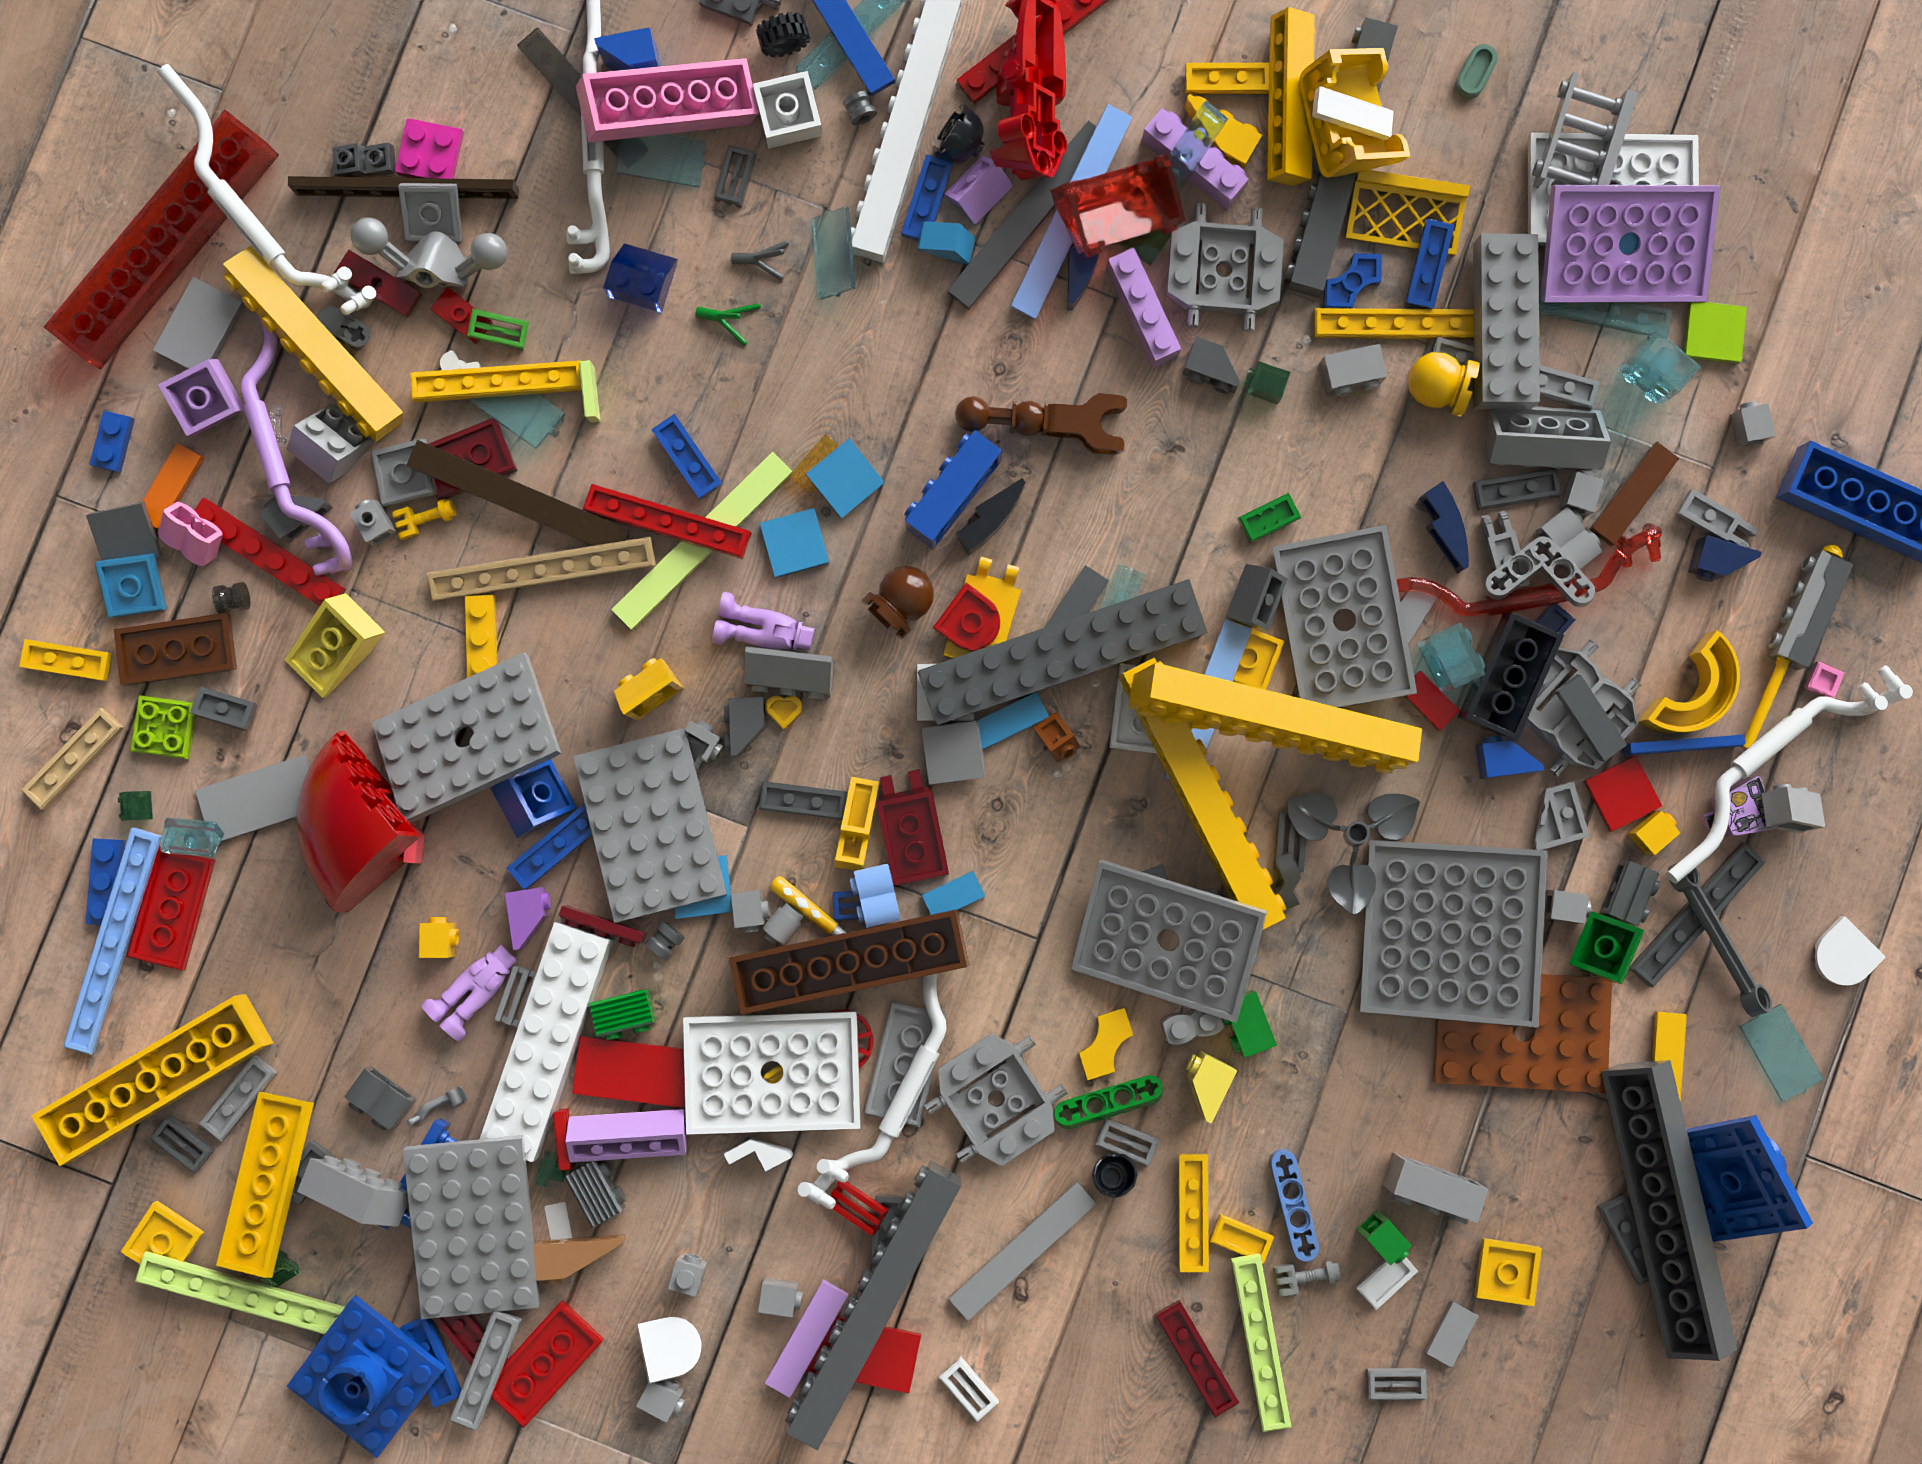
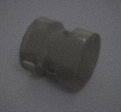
[212,582,251,614]

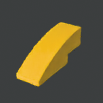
[835,777,879,871]

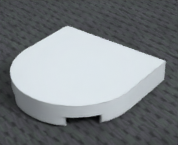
[1814,916,1886,985]
[636,1317,701,1384]

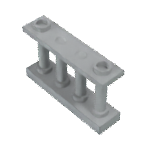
[1532,72,1638,188]

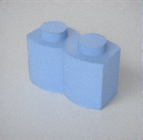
[850,864,901,928]

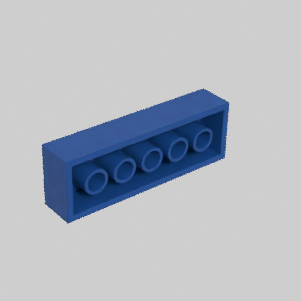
[1775,440,1922,563]

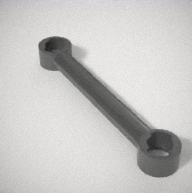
[1668,862,1772,1017]

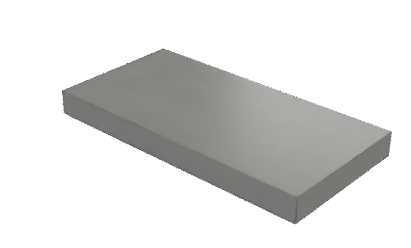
[195,755,310,844]
[864,1001,947,1127]

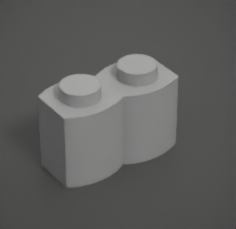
[1535,507,1602,574]
[1160,1009,1224,1045]

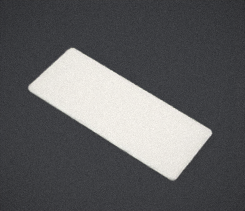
[544,1202,572,1240]

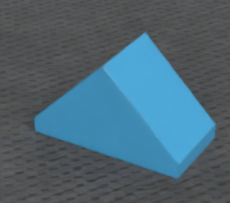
[917,221,975,266]

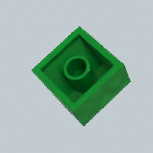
[1569,911,1644,984]

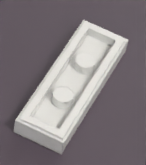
[1312,87,1393,141]

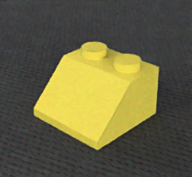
[1185,1050,1237,1124]

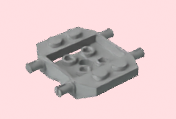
[1166,203,1284,332]
[1522,639,1642,777]
[924,1033,1068,1166]

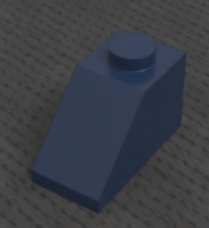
[1688,535,1761,582]

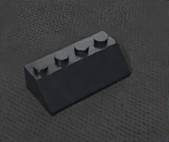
[1457,612,1564,741]

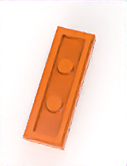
[142,443,204,529]

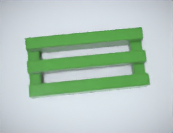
[467,309,529,350]

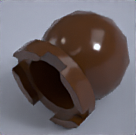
[862,566,934,639]

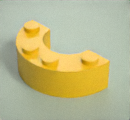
[1638,630,1740,734]

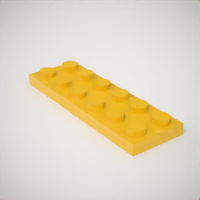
[216,1092,314,1278]

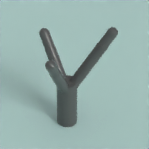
[731,241,789,280]

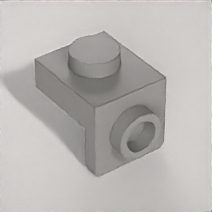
[685,720,724,764]

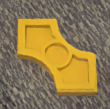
[1079,1007,1133,1080]

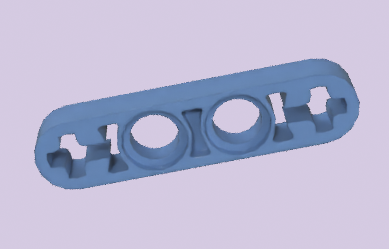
[1269,1149,1319,1262]

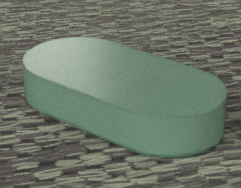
[1455,44,1498,99]

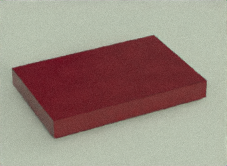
[429,417,518,501]

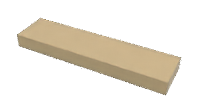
[20,708,124,810]

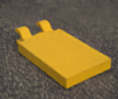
[943,557,1021,659]

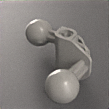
[351,218,507,288]

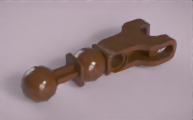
[955,393,1127,455]

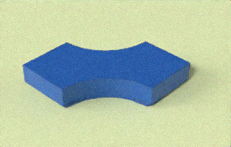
[1323,253,1382,308]

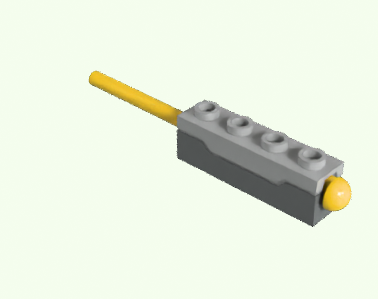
[1740,545,1854,750]

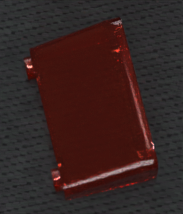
[1050,153,1186,257]

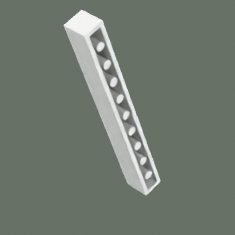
[847,0,963,263]

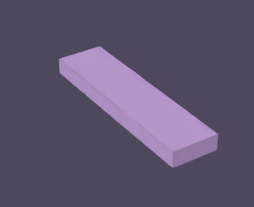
[765,1279,848,1398]

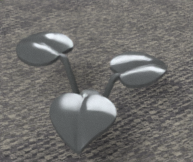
[1287,793,1420,915]

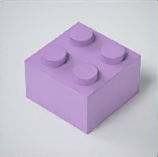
[158,359,244,436]

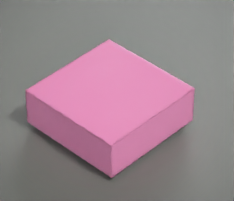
[1804,661,1845,699]

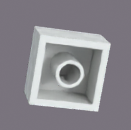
[753,71,822,149]

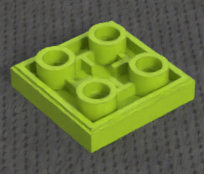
[130,695,196,760]

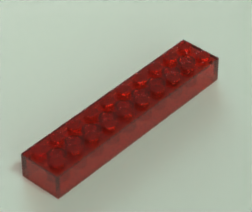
[44,110,279,370]

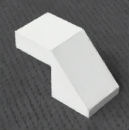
[724,1137,793,1172]

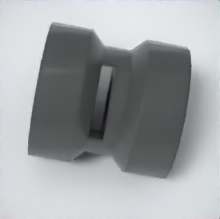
[645,921,685,961]

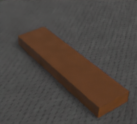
[1589,441,1680,547]

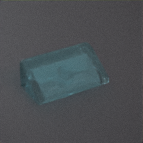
[161,817,224,857]

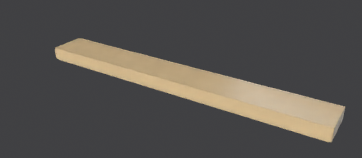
[426,537,656,601]

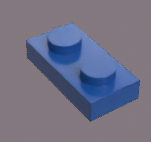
[89,411,135,473]

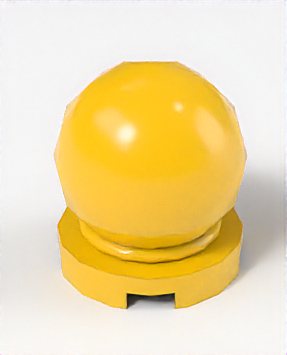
[1407,352,1480,417]

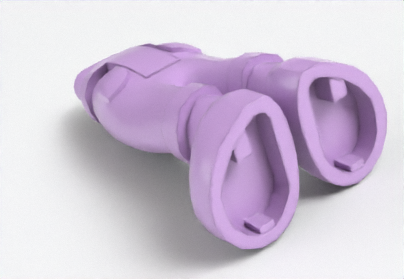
[712,592,815,651]
[421,945,517,1042]

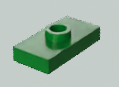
[1237,493,1302,544]

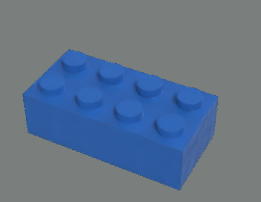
[904,430,1002,550]

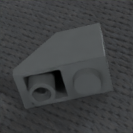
[1182,336,1240,394]
[724,697,767,757]

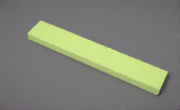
[1231,1253,1291,1432]

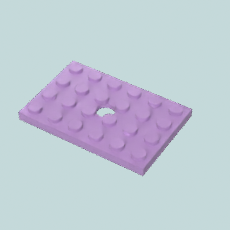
[1541,185,1720,302]

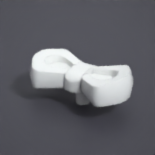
[440,351,481,370]

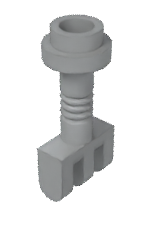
[1274,1261,1341,1296]

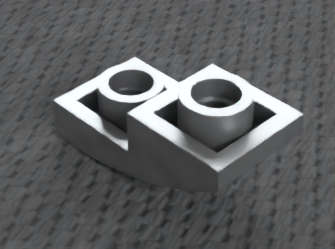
[332,142,396,177]

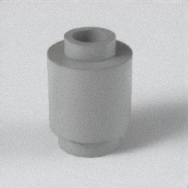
[763,903,804,946]

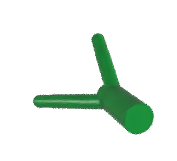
[695,303,761,346]

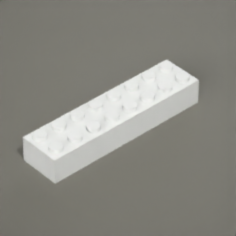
[480,922,614,1162]

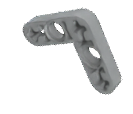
[1484,537,1595,607]

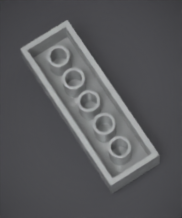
[1473,234,1540,410]

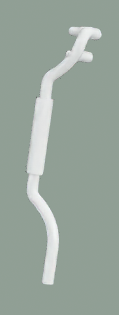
[157,64,376,315]

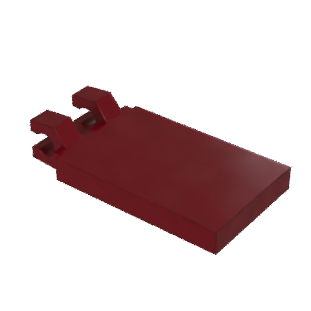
[876,769,949,886]

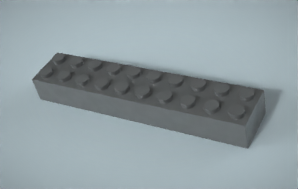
[917,579,1208,726]
[1601,1060,1738,1361]
[785,1160,961,1451]

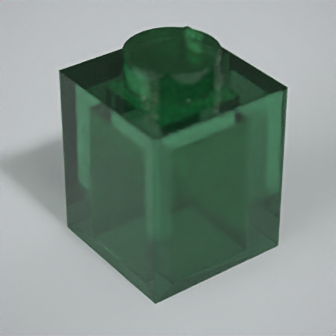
[1244,361,1291,405]

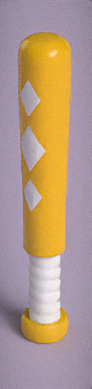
[770,876,846,935]

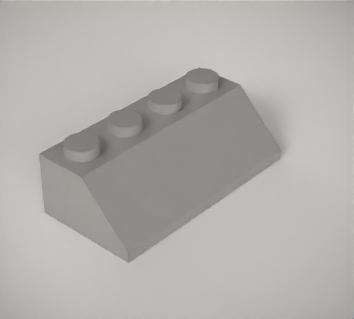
[1486,407,1611,471]

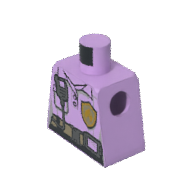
[1701,776,1775,836]

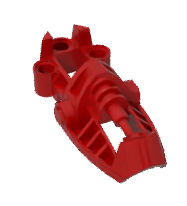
[989,0,1067,181]

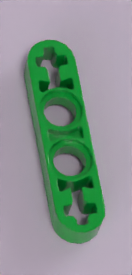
[1054,1075,1163,1130]

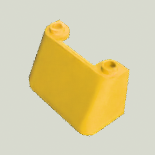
[1299,48,1410,178]

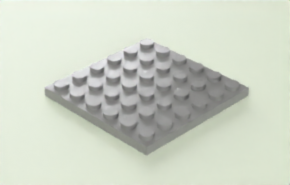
[1360,840,1548,1028]

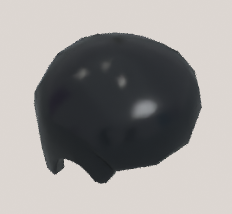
[1092,1154,1138,1198]

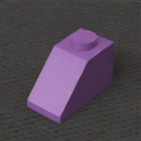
[505,887,552,950]

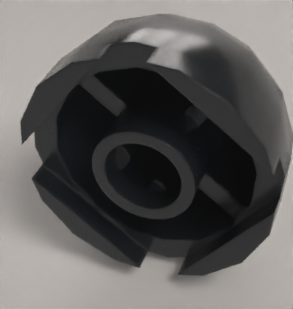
[932,104,985,163]

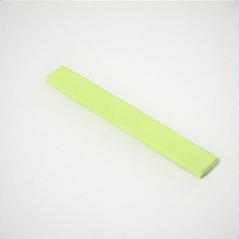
[611,452,793,630]
[135,1251,345,1335]

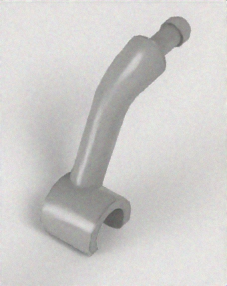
[406,1086,468,1126]

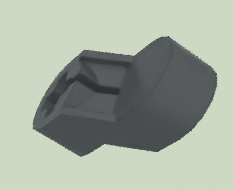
[317,306,370,348]
[1275,852,1301,910]

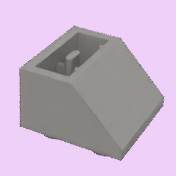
[286,403,374,484]

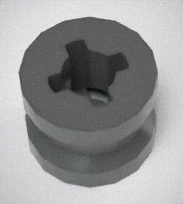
[843,91,877,125]

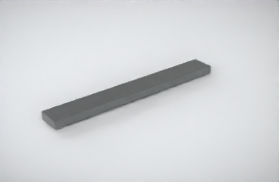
[947,120,1096,310]

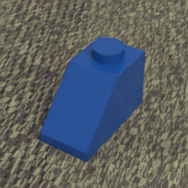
[1475,736,1544,779]

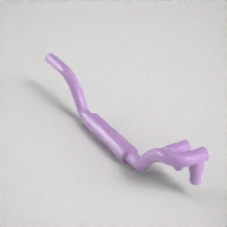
[241,316,353,575]

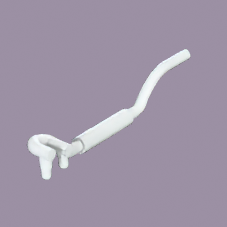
[567,0,610,274]
[1666,666,1913,884]
[798,922,962,1209]

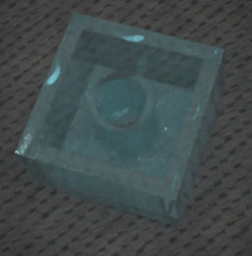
[1618,330,1701,405]
[1417,622,1485,693]

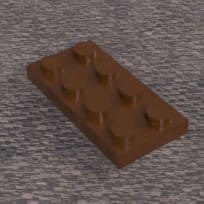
[114,613,237,686]

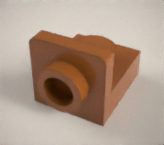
[1033,711,1080,762]

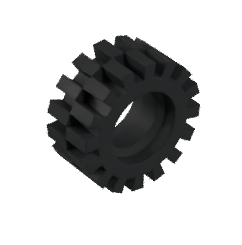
[756,12,810,58]

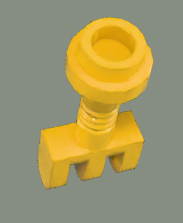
[392,499,457,540]

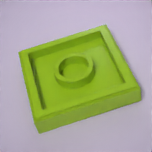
[1683,302,1747,364]

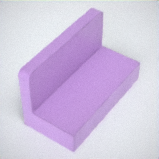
[944,155,1013,224]

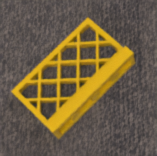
[1345,170,1471,256]

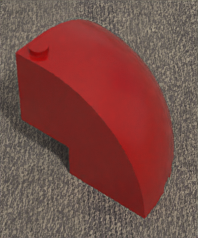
[297,731,421,913]

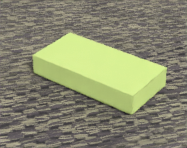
[579,360,600,423]

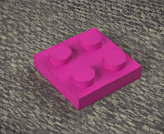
[395,118,464,179]

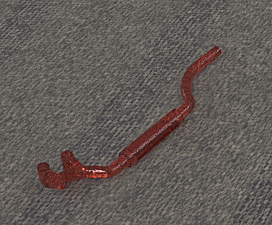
[1396,523,1662,616]

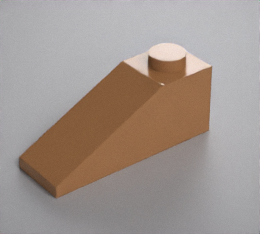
[534,1234,626,1285]

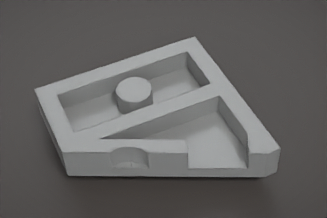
[1533,781,1590,850]

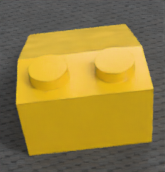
[614,658,684,721]

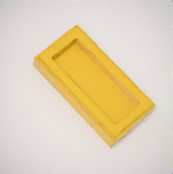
[1209,1214,1274,1264]

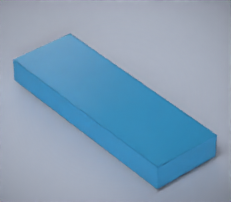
[977,692,1049,750]

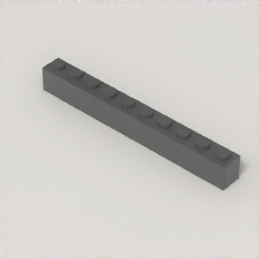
[1284,17,1398,298]

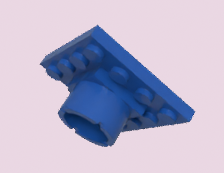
[1687,1115,1813,1242]
[287,1295,446,1458]

